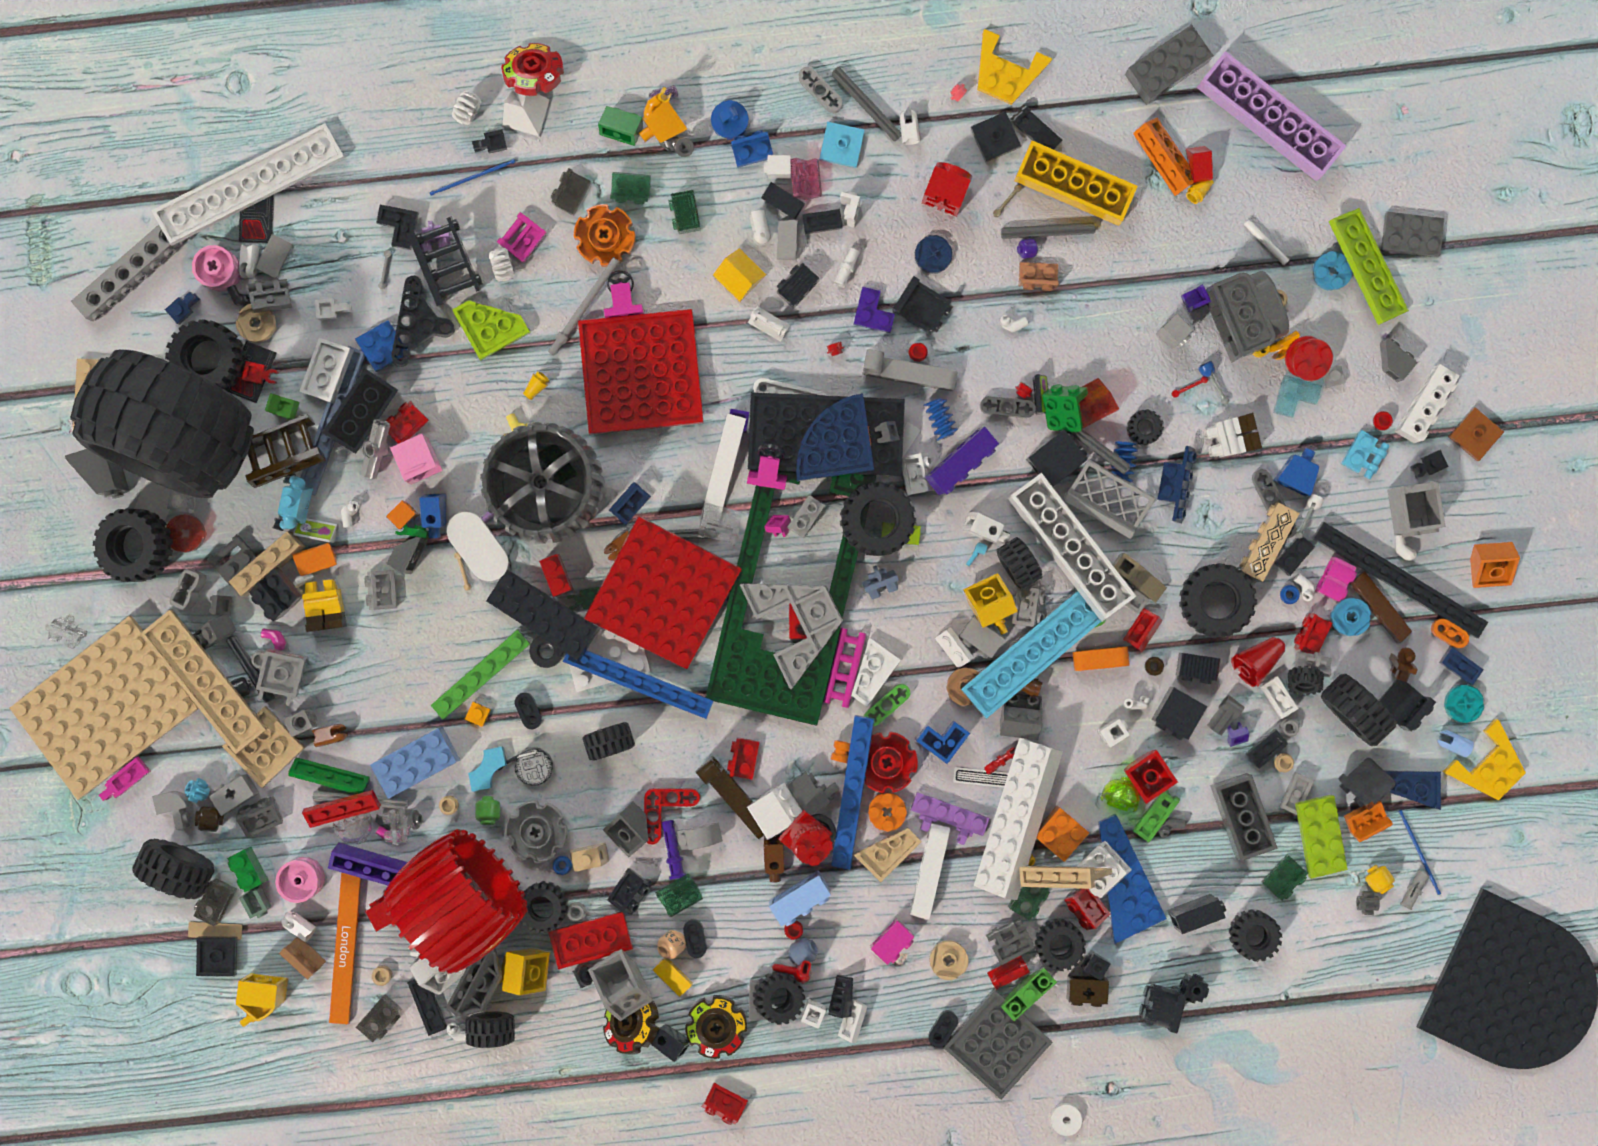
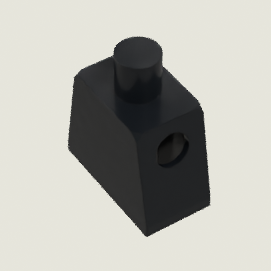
[651,1024,690,1062]

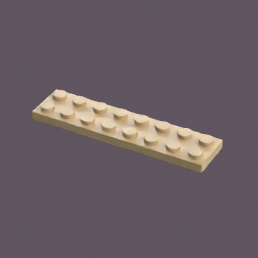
[140,610,268,754]

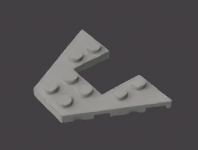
[740,583,843,689]

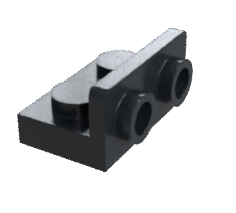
[607,868,652,915]

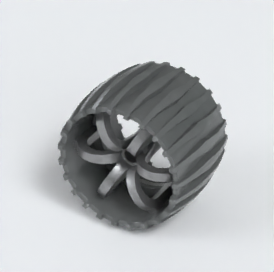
[480,422,604,544]

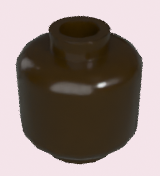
[195,806,224,832]

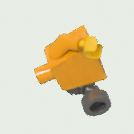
[639,87,694,157]

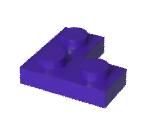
[853,287,895,333]

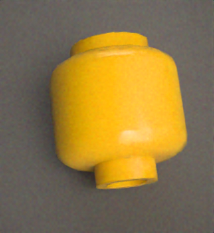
[1365,865,1395,895]

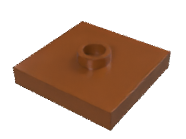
[1448,407,1504,461]

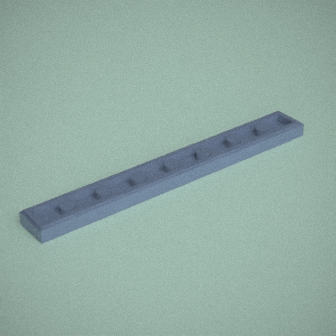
[300,346,366,496]

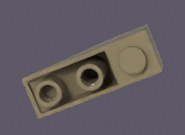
[1112,553,1167,603]

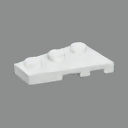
[851,638,901,707]

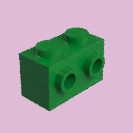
[598,106,643,146]
[227,847,268,893]

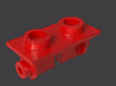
[987,955,1030,990]

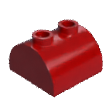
[1124,750,1178,804]

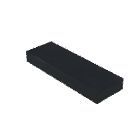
[407,979,447,1036]

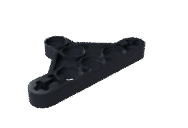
[392,275,454,367]

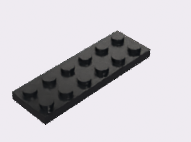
[486,569,600,661]

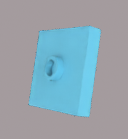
[819,122,864,168]

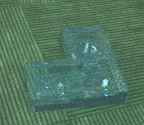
[1273,375,1322,418]

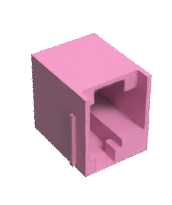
[390,434,443,485]

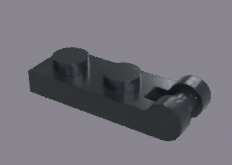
[1010,105,1062,150]

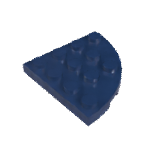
[796,393,874,482]

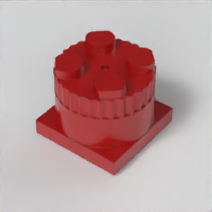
[778,810,833,866]

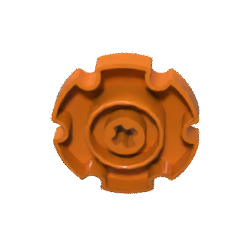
[574,204,636,267]

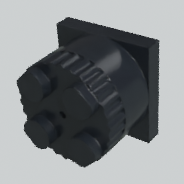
[1139,984,1187,1034]

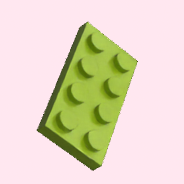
[1295,794,1348,879]

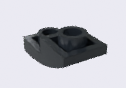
[761,182,805,220]

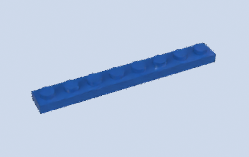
[563,650,714,719]
[831,715,875,870]

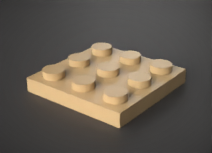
[222,706,305,788]

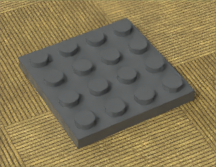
[943,989,1053,1100]

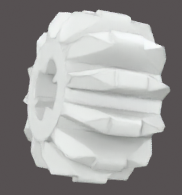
[452,91,481,125]
[489,248,515,282]

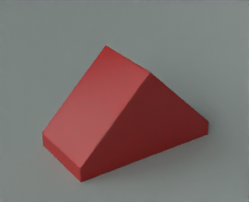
[1186,146,1213,183]

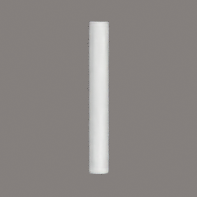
[1244,219,1289,265]

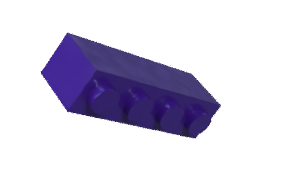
[924,426,999,495]
[328,842,407,886]

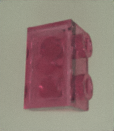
[790,158,822,200]

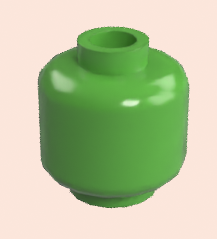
[475,796,500,825]

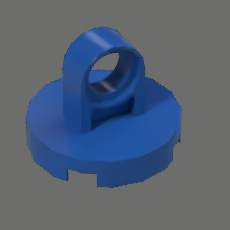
[711,100,749,140]

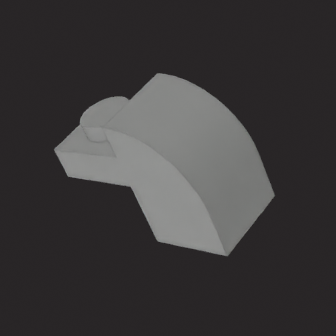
[152,791,193,830]
[676,823,723,850]

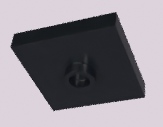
[971,111,1021,163]
[196,936,237,977]

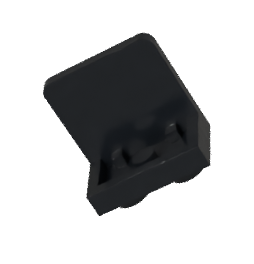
[1379,679,1436,732]
[1338,758,1396,810]

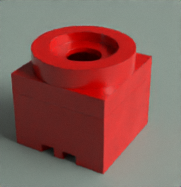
[921,162,972,217]

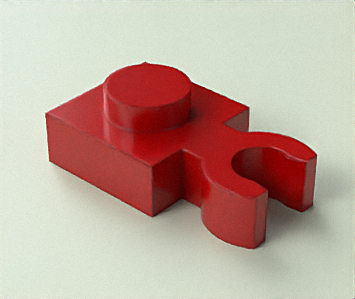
[242,361,279,385]

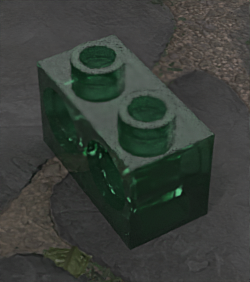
[1008,887,1050,921]

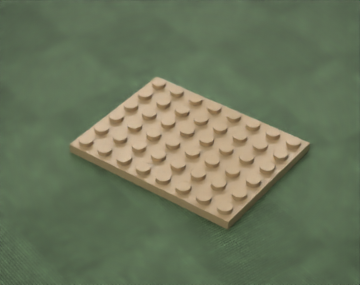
[9,616,199,800]

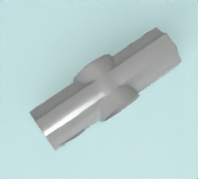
[361,419,390,479]

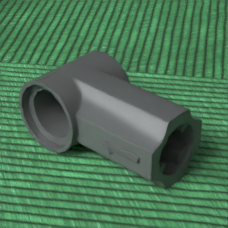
[1207,695,1245,736]

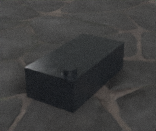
[322,368,398,454]

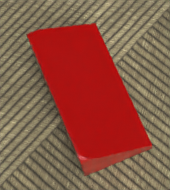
[1123,608,1163,652]

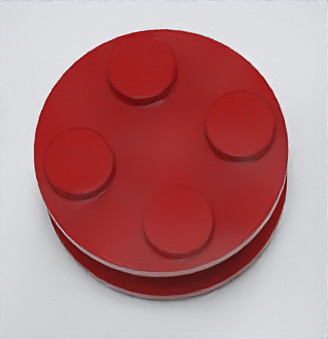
[1285,336,1333,381]

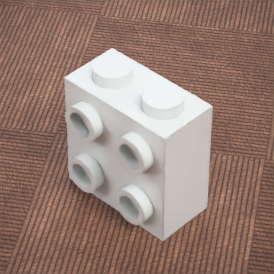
[1076,841,1132,898]

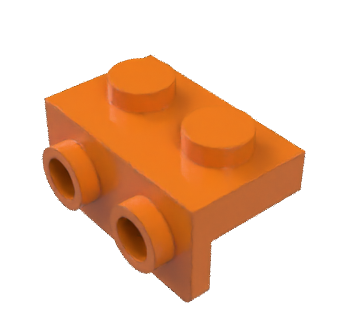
[1344,801,1393,842]

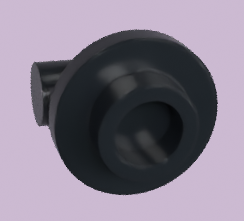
[572,966,593,988]

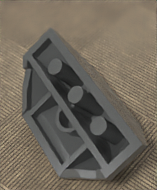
[446,948,503,1017]

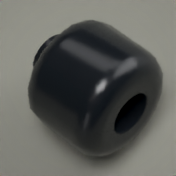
[231,677,252,697]

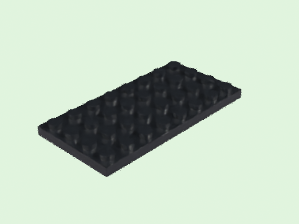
[747,392,905,476]

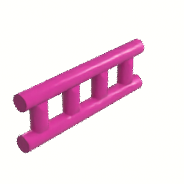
[823,628,866,708]

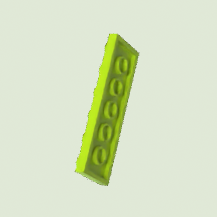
[1328,208,1409,325]

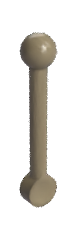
[993,185,1022,217]

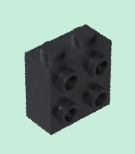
[1151,686,1208,741]

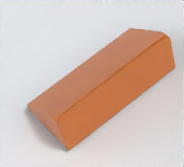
[292,543,337,576]

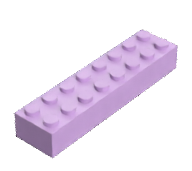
[1197,51,1346,181]

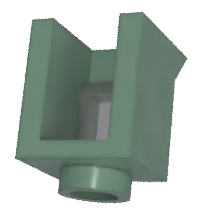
[239,885,271,919]

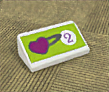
[293,518,338,543]

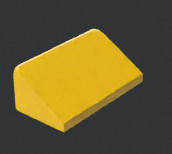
[652,958,693,997]

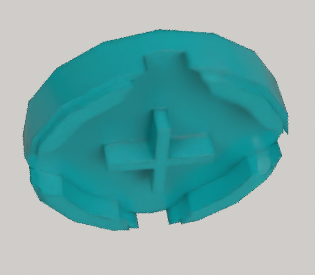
[1444,685,1484,723]

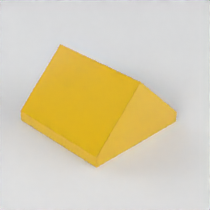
[713,248,766,302]

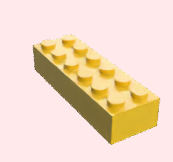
[1014,141,1138,226]

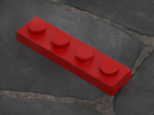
[302,790,381,828]

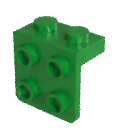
[1042,384,1088,432]

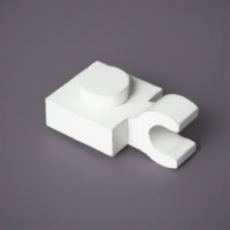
[315,298,351,320]

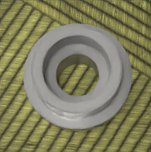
[1279,718,1299,737]
[567,902,586,922]

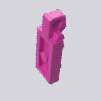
[98,757,151,801]

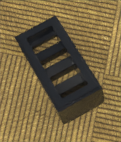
[828,974,853,1018]

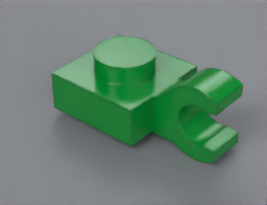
[395,524,430,539]

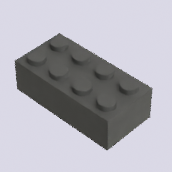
[1125,25,1214,105]
[1210,773,1278,861]

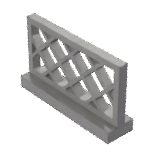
[1064,459,1156,539]

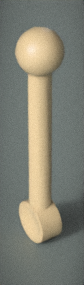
[454,552,471,591]

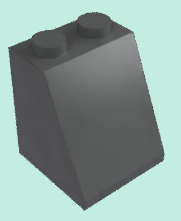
[65,449,129,499]

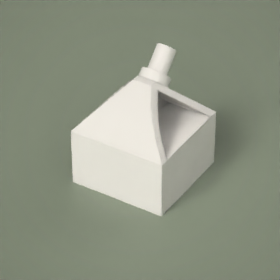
[409,949,466,995]

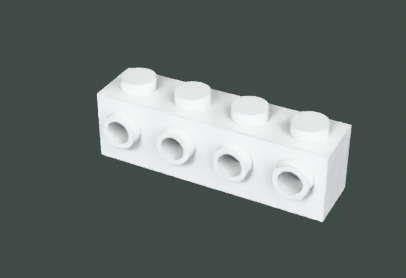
[1394,364,1459,443]

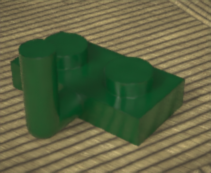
[538,444,577,485]

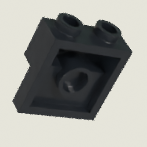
[249,566,302,622]

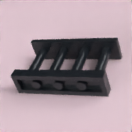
[406,216,483,306]

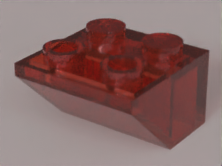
[1079,378,1119,429]

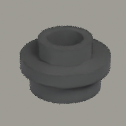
[406,810,423,830]

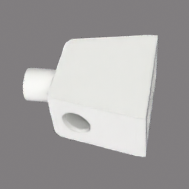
[962,512,1010,543]

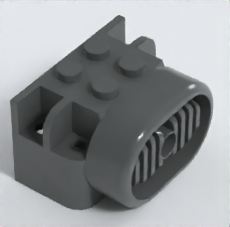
[1206,271,1289,363]

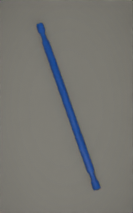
[429,159,516,196]
[1398,809,1441,895]

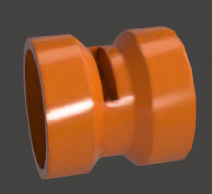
[830,740,850,763]

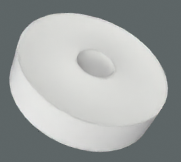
[1050,1103,1082,1136]

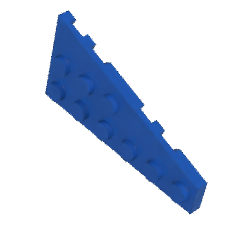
[1098,814,1167,944]

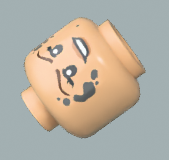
[657,930,686,959]

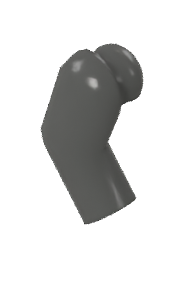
[1158,818,1185,838]

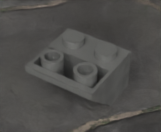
[1000,693,1042,740]

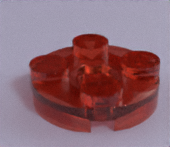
[166,514,207,553]

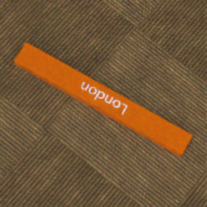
[329,872,362,1024]

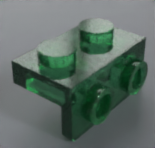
[610,172,651,204]

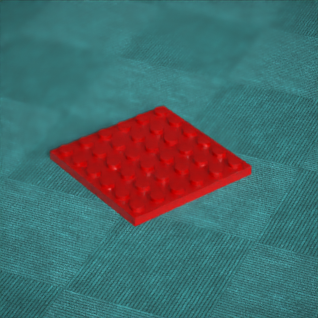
[578,309,704,435]
[584,515,741,669]

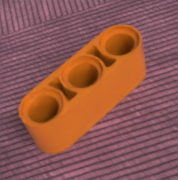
[1072,646,1130,671]

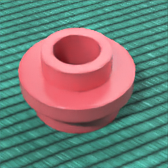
[950,83,967,102]

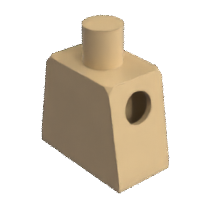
[570,842,609,872]

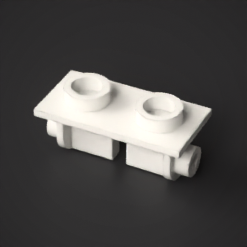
[748,306,790,342]

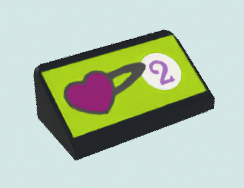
[1032,374,1048,415]

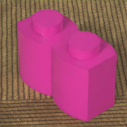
[1315,557,1357,602]

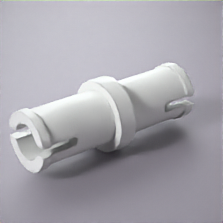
[834,248,860,288]

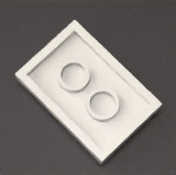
[299,338,354,404]

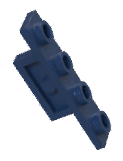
[1157,446,1197,524]

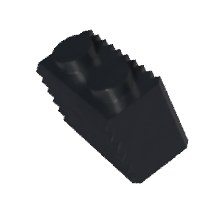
[777,263,819,309]
[1176,652,1220,684]

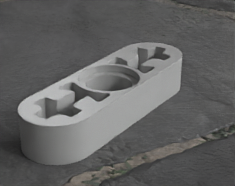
[799,67,842,113]

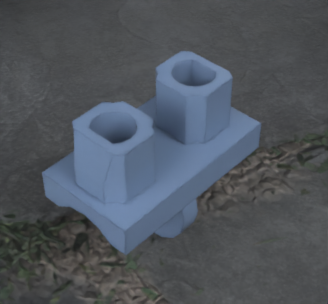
[862,565,899,599]

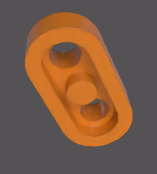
[1431,619,1469,648]

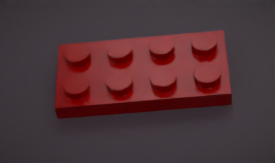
[548,911,633,970]

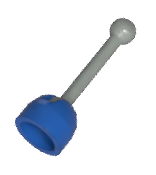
[1198,361,1229,405]

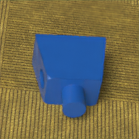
[1273,448,1319,497]
[419,494,446,538]

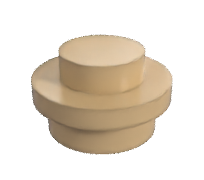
[1274,753,1294,773]
[439,796,459,815]

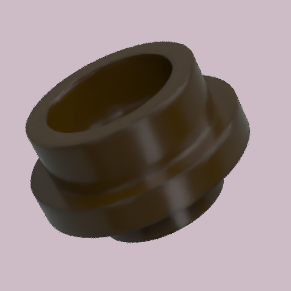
[1144,657,1164,676]

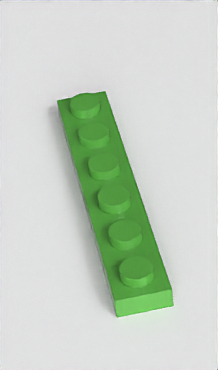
[431,630,531,720]

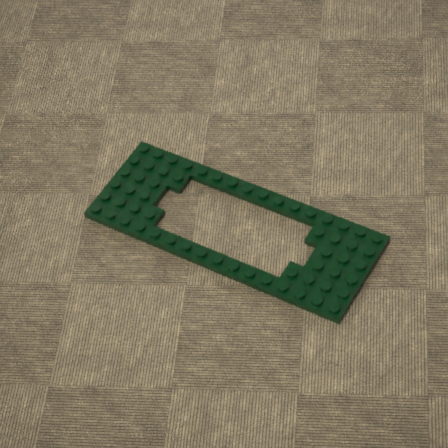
[705,471,876,726]

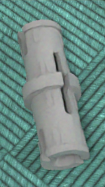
[1400,870,1430,910]

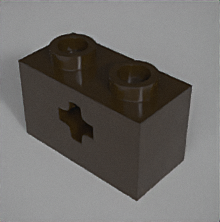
[1066,975,1109,1007]

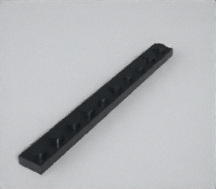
[1312,522,1488,639]

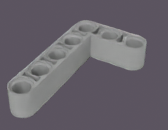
[862,349,958,391]

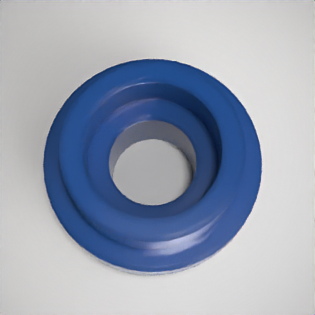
[1280,585,1300,604]
[553,856,572,875]

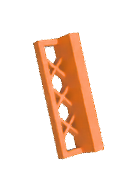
[1133,117,1196,196]

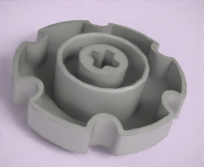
[505,800,568,863]

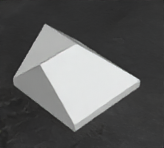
[502,89,550,137]

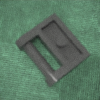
[207,534,257,585]

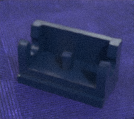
[609,482,651,525]

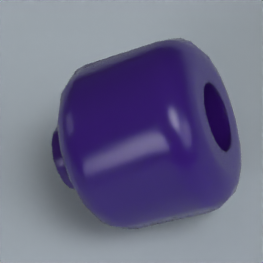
[1017,239,1038,259]

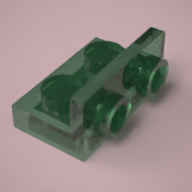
[1261,855,1308,901]
[655,873,703,917]

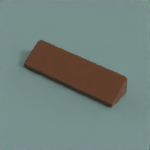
[1349,571,1412,643]

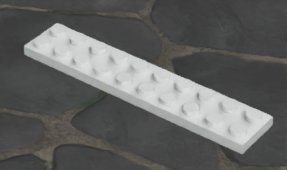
[151,124,345,246]

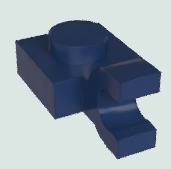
[164,292,200,325]

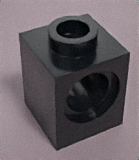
[1081,950,1111,980]

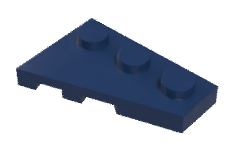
[1385,771,1441,810]

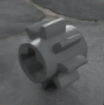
[1356,891,1380,915]

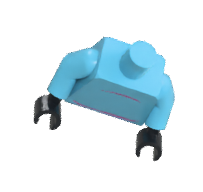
[272,473,313,531]

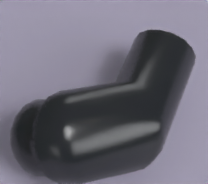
[227,285,251,307]

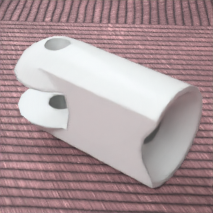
[900,109,920,145]
[749,210,770,246]
[238,245,260,279]
[281,911,317,942]

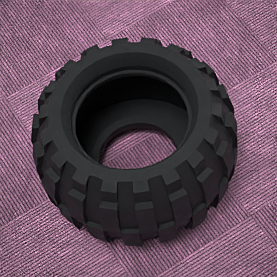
[70,349,254,498]

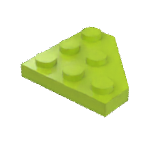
[452,300,531,360]

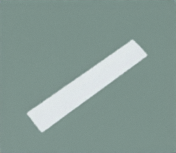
[700,414,746,525]

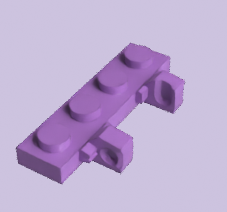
[910,792,990,845]

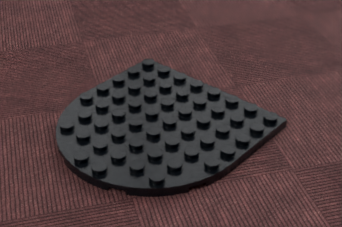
[1416,888,1598,1069]

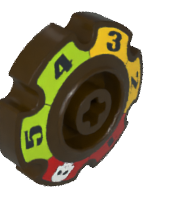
[685,995,747,1059]
[603,1001,659,1055]

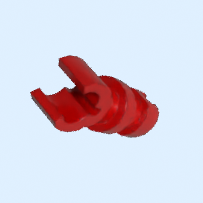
[984,747,1015,775]

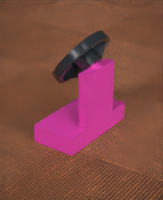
[604,270,644,318]
[747,444,788,490]

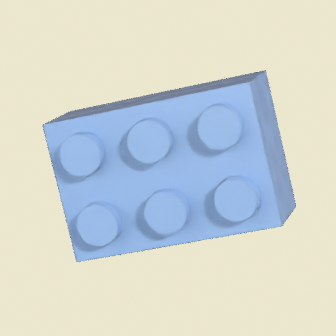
[769,870,831,926]

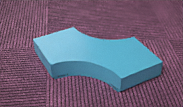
[468,746,507,792]

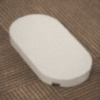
[447,512,509,581]

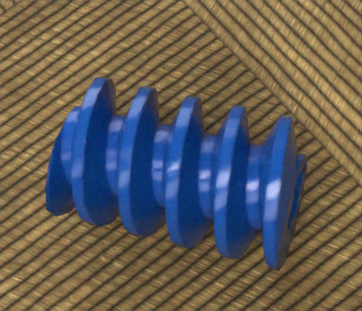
[923,398,958,441]
[1110,441,1138,483]

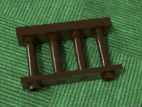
[245,414,326,488]

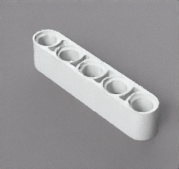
[910,823,950,920]

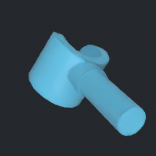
[966,543,987,567]

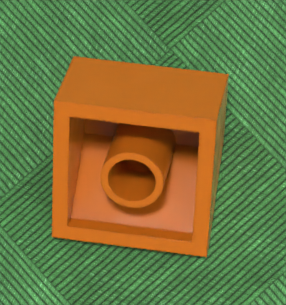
[1470,542,1520,588]

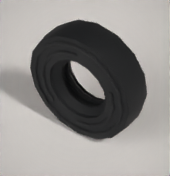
[529,636,564,668]

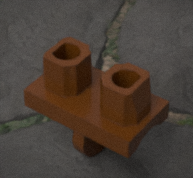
[1389,647,1418,682]

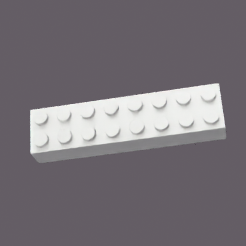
[1008,473,1136,622]
[974,738,1063,900]

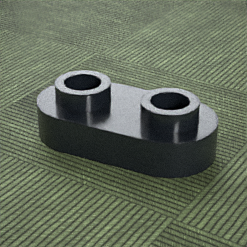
[514,692,542,730]
[683,919,707,958]
[928,1010,958,1048]

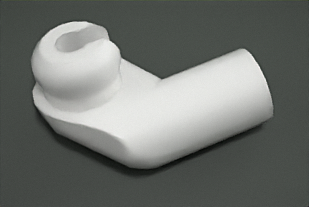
[1000,315,1029,332]
[341,501,359,528]
[1395,535,1417,561]
[1293,573,1315,601]
[1124,695,1150,710]
[447,1023,466,1042]

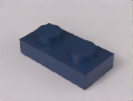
[1439,647,1484,685]

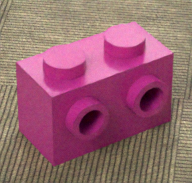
[870,918,914,965]

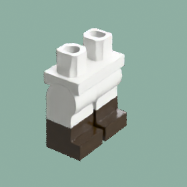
[1203,413,1262,458]

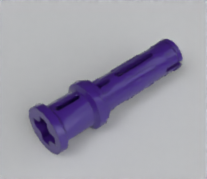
[661,820,686,880]

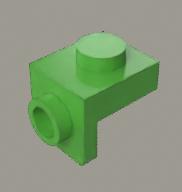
[265,393,300,420]

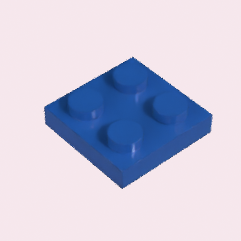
[355,320,407,373]

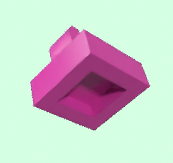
[764,515,791,537]

